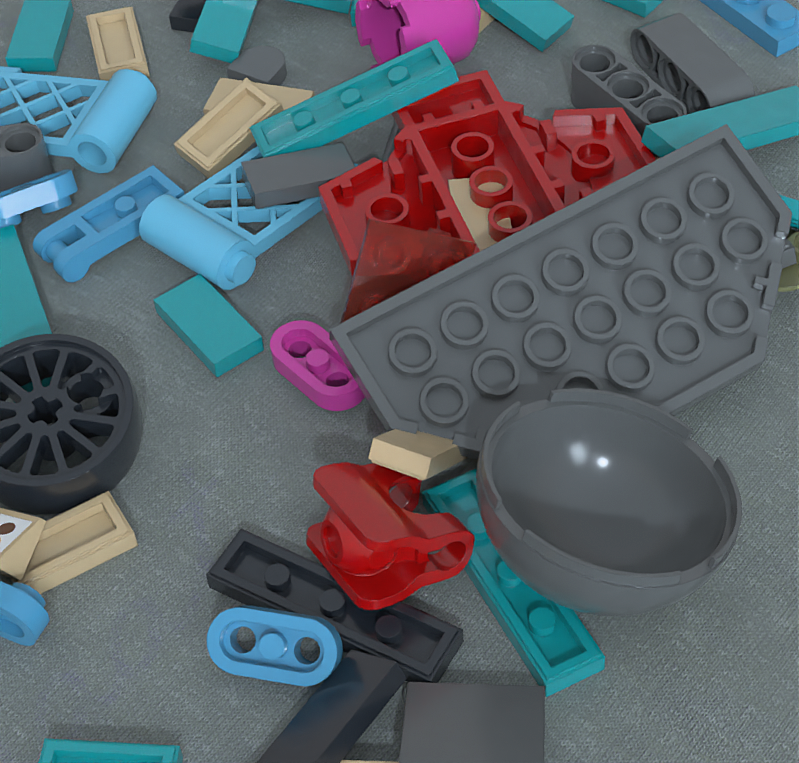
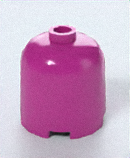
[355,0,481,69]

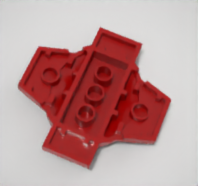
[318,70,656,276]

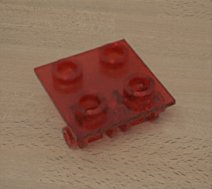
[340,219,477,323]

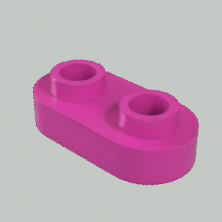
[270,320,365,411]

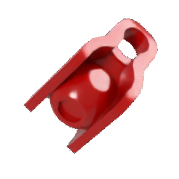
[306,462,475,610]

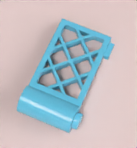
[0,66,157,174]
[139,146,358,290]

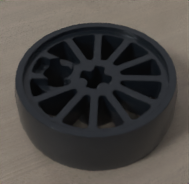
[0,334,142,514]

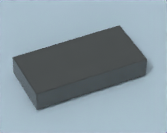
[241,142,355,209]

